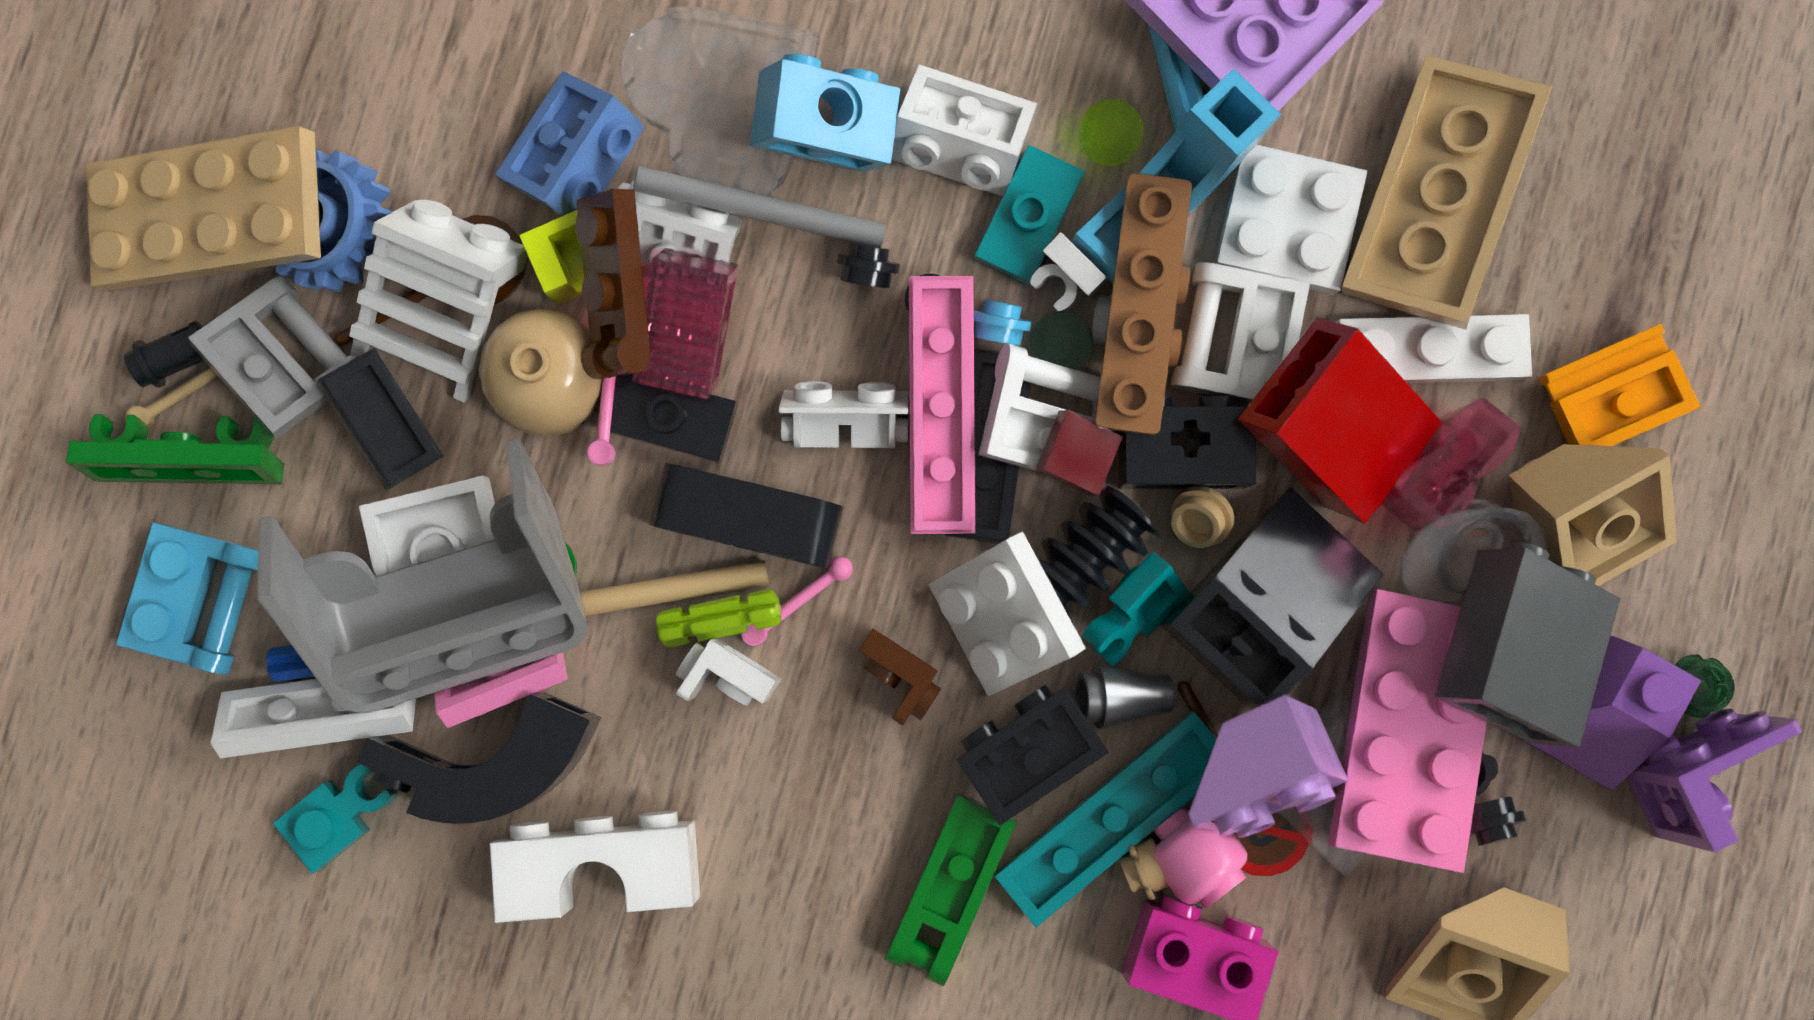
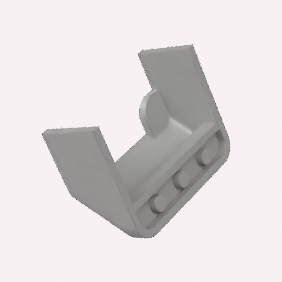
[257,439,587,713]

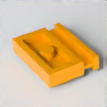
[1537,324,1701,446]

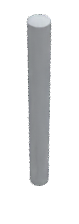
[633,165,886,247]

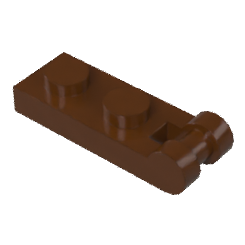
[575,189,650,380]

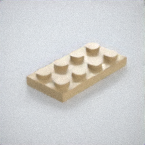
[1342,55,1552,330]
[86,126,321,291]

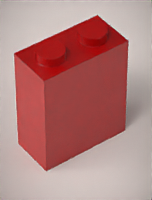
[1238,318,1443,524]

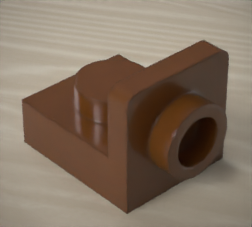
[859,628,941,726]

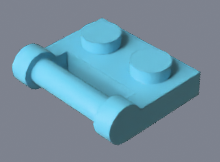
[116,522,259,675]

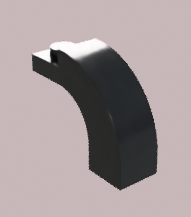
[357,692,601,824]

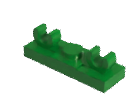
[66,414,284,484]

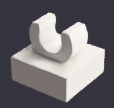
[1030,232,1109,312]

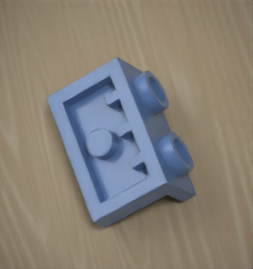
[495,71,644,217]

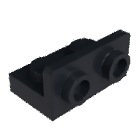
[956,684,1109,826]

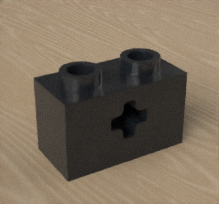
[1118,396,1256,489]

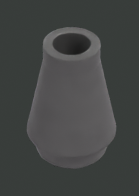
[1075,665,1175,729]

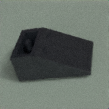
[1160,487,1384,711]

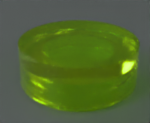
[1079,99,1143,166]

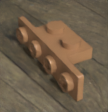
[1094,173,1192,436]

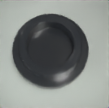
[837,243,900,288]
[1470,797,1527,846]

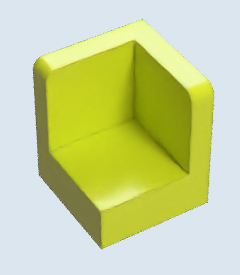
[519,210,584,305]

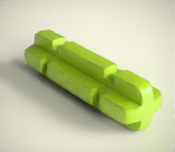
[656,589,782,648]

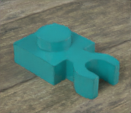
[1082,551,1190,666]
[273,764,398,874]

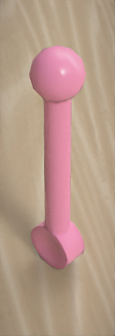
[587,376,616,467]
[741,556,853,646]

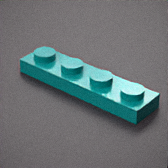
[994,711,1217,927]

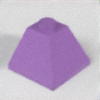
[1506,635,1701,790]

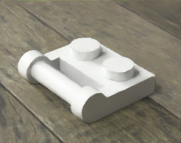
[1171,262,1310,403]
[978,343,1116,483]

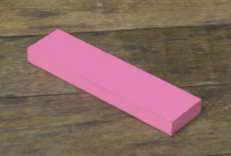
[909,276,975,534]

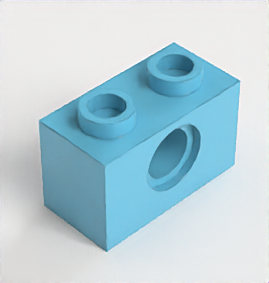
[750,54,900,172]

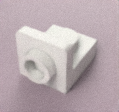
[676,638,782,706]

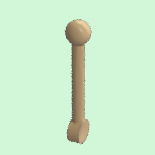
[125,367,218,430]

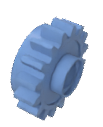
[275,149,394,292]

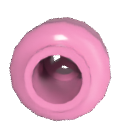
[1154,808,1247,909]

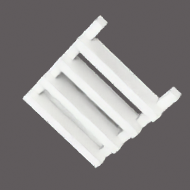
[349,200,528,402]

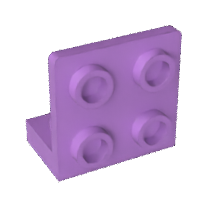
[1626,708,1802,852]

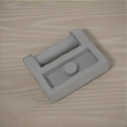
[188,276,357,440]

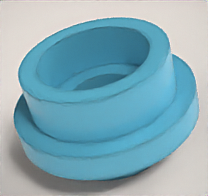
[974,299,1032,345]

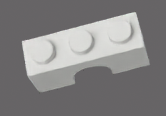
[490,811,700,923]

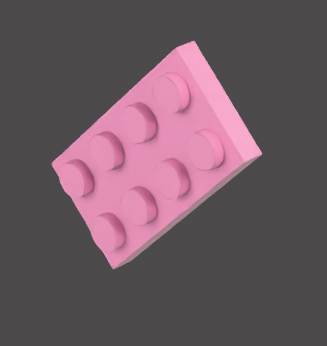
[1328,589,1487,873]

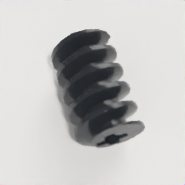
[1037,485,1162,624]

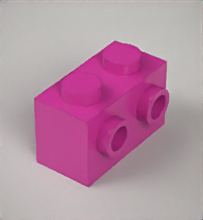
[1121,895,1279,1020]

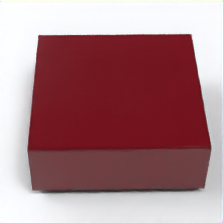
[1035,410,1123,496]

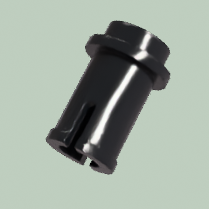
[124,321,204,388]

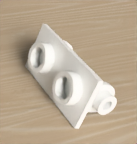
[779,381,908,449]

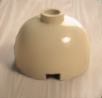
[478,308,603,437]

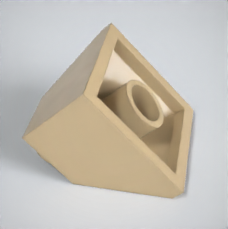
[1508,444,1677,586]
[1385,887,1570,1020]

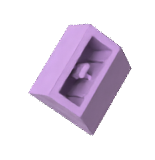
[1189,695,1349,838]

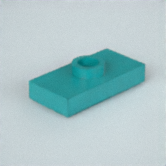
[974,145,1085,287]

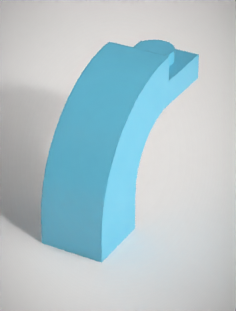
[1071,68,1281,284]

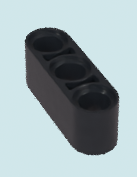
[649,463,843,569]

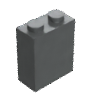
[1435,542,1621,747]

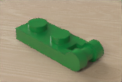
[884,793,1017,986]

